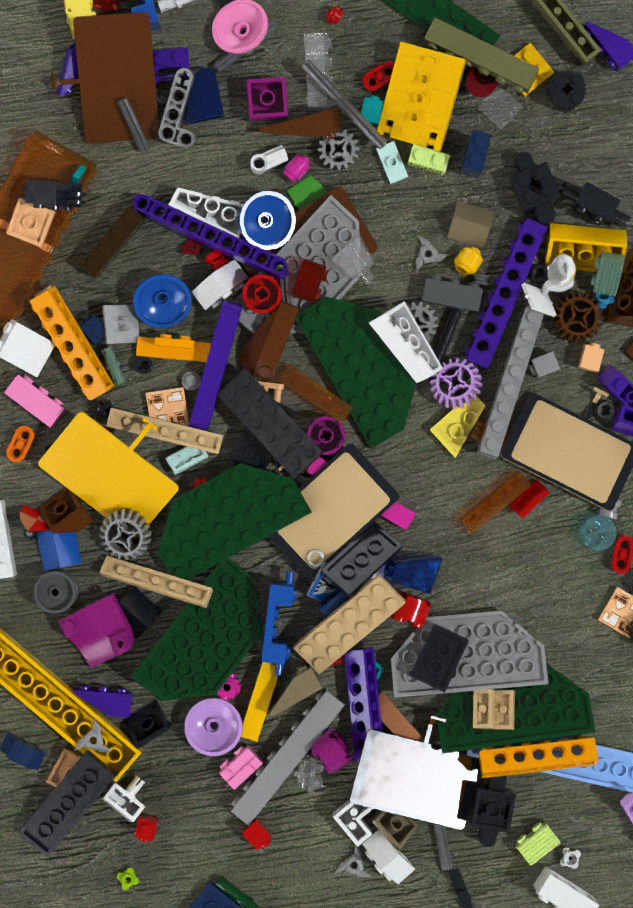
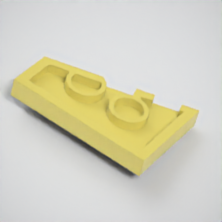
[430,394,485,458]

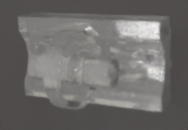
[293,754,324,793]

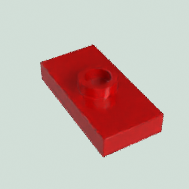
[509,479,550,519]

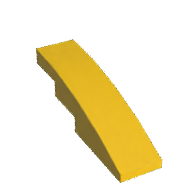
[241,662,278,742]

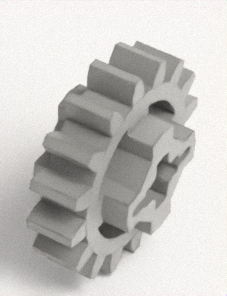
[318,129,359,171]
[407,301,439,340]

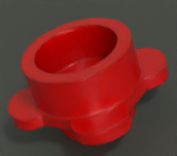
[326,5,343,25]

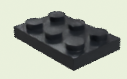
[410,623,469,693]

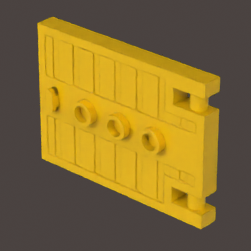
[377,42,467,152]

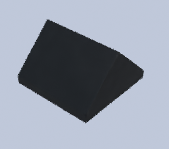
[119,586,163,640]
[124,700,172,749]

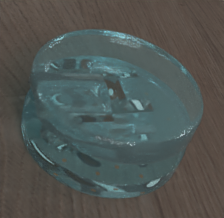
[579,515,617,551]

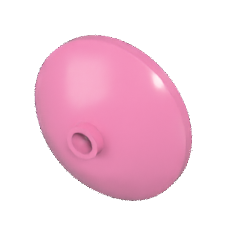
[212,0,268,54]

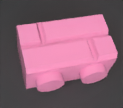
[219,745,263,790]

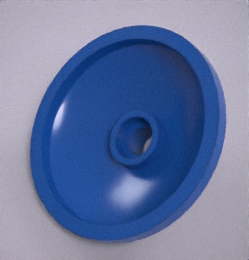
[239,191,296,250]
[133,274,191,328]

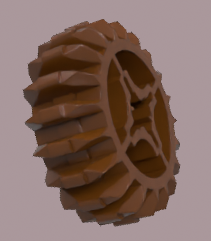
[552,291,604,343]

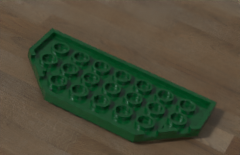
[296,297,416,449]
[158,463,312,580]
[131,558,263,701]
[436,662,596,754]

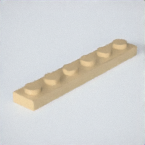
[106,408,223,454]
[99,556,213,608]

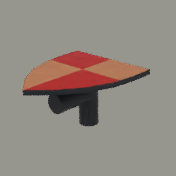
[19,505,50,539]

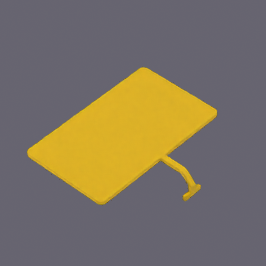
[38,412,179,538]

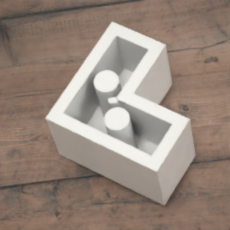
[192,260,249,310]
[333,799,373,847]
[363,829,415,884]

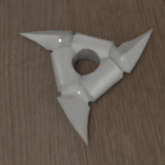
[416,235,450,272]
[74,718,112,752]
[335,844,372,877]

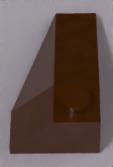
[259,109,342,140]
[238,301,299,383]

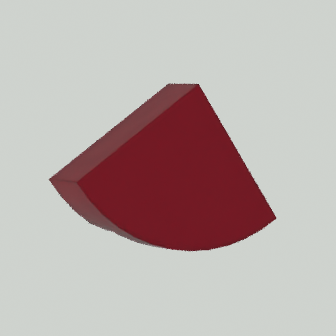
[180,239,201,256]

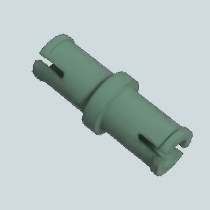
[100,346,126,386]

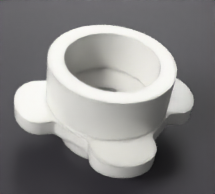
[560,847,581,869]

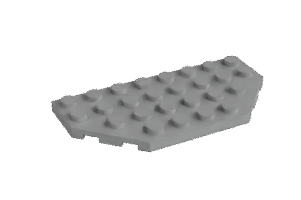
[233,195,361,334]
[391,611,548,698]

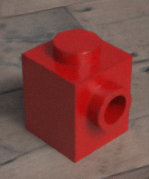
[135,814,159,842]
[242,817,272,850]

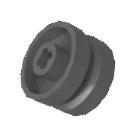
[33,570,79,614]

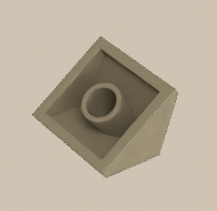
[447,201,494,248]
[371,810,419,851]

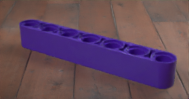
[189,300,243,431]

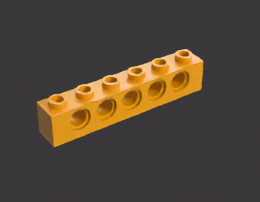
[30,286,114,401]
[479,736,598,778]

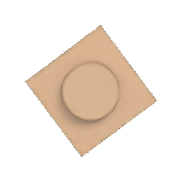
[577,342,604,373]

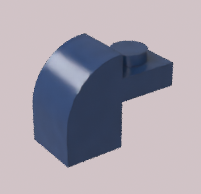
[0,732,46,770]

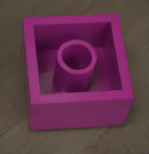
[247,77,288,122]

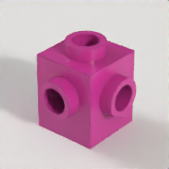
[217,673,242,701]

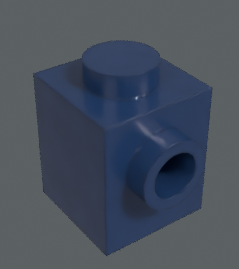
[80,315,105,346]

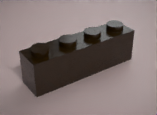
[80,206,146,279]

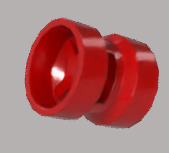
[204,250,230,272]

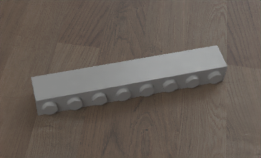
[477,306,544,459]
[231,688,345,826]

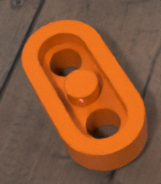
[6,426,35,462]

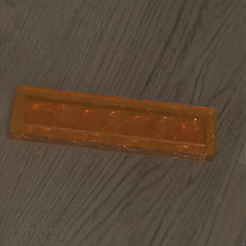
[280,364,354,423]

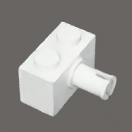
[101,775,145,822]

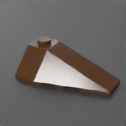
[605,248,633,328]

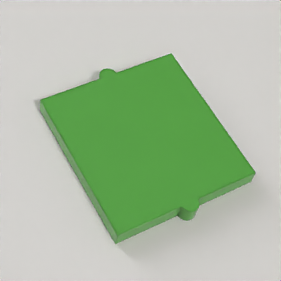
[286,175,328,210]

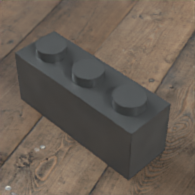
[421,276,483,313]

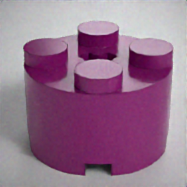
[307,416,345,455]
[311,727,354,773]

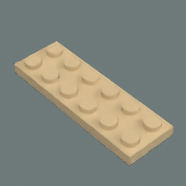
[293,574,405,674]

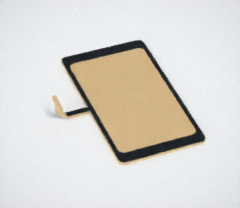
[501,387,633,511]
[269,443,400,579]

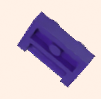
[153,47,190,85]

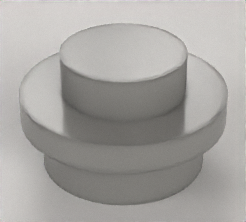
[182,371,201,391]

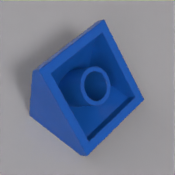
[36,530,82,571]

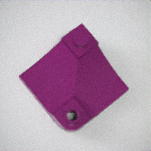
[58,593,134,668]

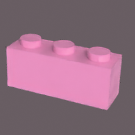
[4,374,66,428]

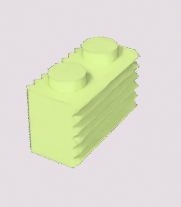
[407,144,450,176]
[515,822,561,866]

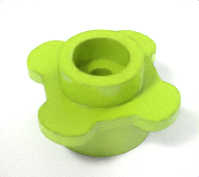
[117,867,139,890]

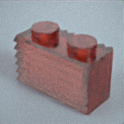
[291,258,328,303]

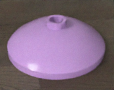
[184,698,242,756]

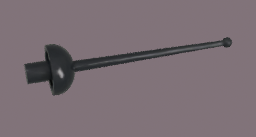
[45,400,114,450]

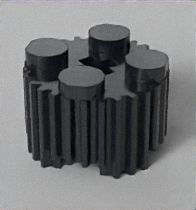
[545,70,587,112]

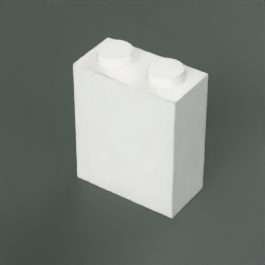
[0,319,55,377]

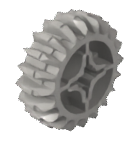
[99,508,152,560]

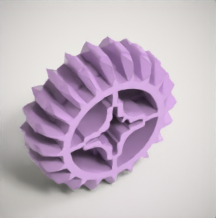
[430,358,482,410]

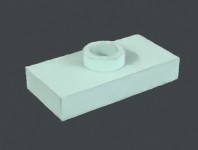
[376,141,408,185]
[165,446,208,475]

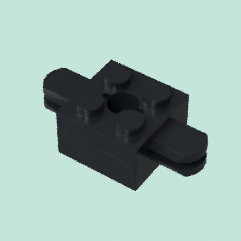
[509,152,561,225]
[21,179,86,211]
[559,181,631,229]
[469,776,516,847]

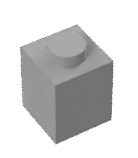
[528,351,560,378]

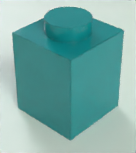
[361,95,383,127]

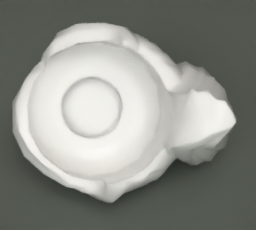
[542,254,576,294]

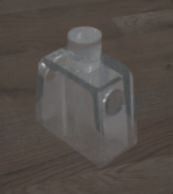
[330,236,375,284]

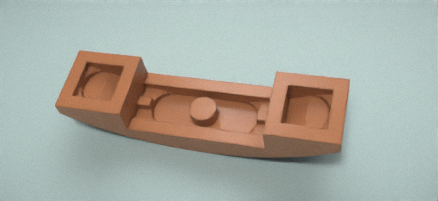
[378,691,429,744]

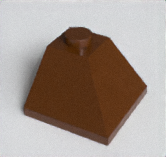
[38,488,93,533]

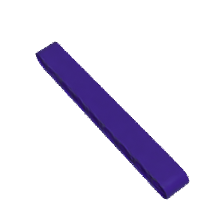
[133,194,289,279]

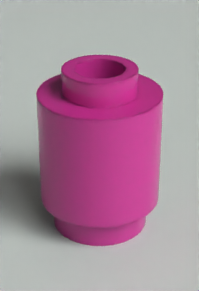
[282,154,310,183]

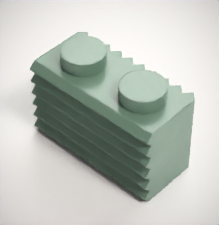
[590,251,625,297]

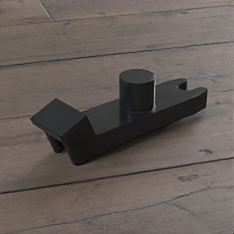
[448,868,474,908]

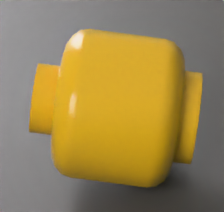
[454,247,483,276]

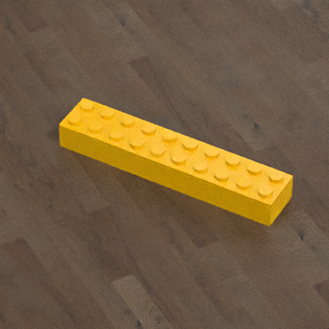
[0,628,143,782]

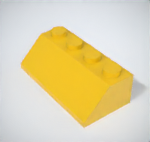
[544,223,628,272]

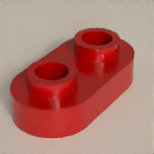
[362,61,395,92]
[611,535,633,574]

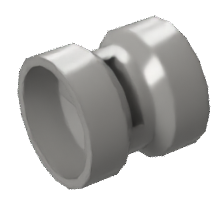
[598,500,622,520]

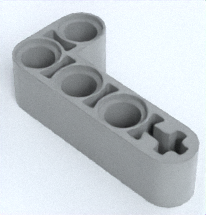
[158,68,196,148]

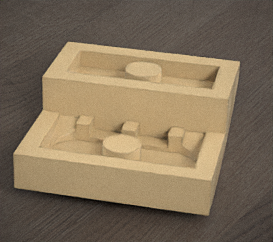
[473,689,515,730]

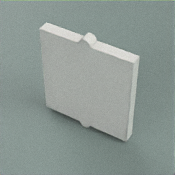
[521,283,557,317]

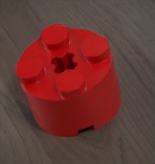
[242,274,282,314]
[389,590,432,628]

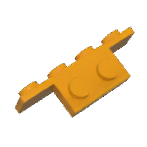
[136,334,212,362]

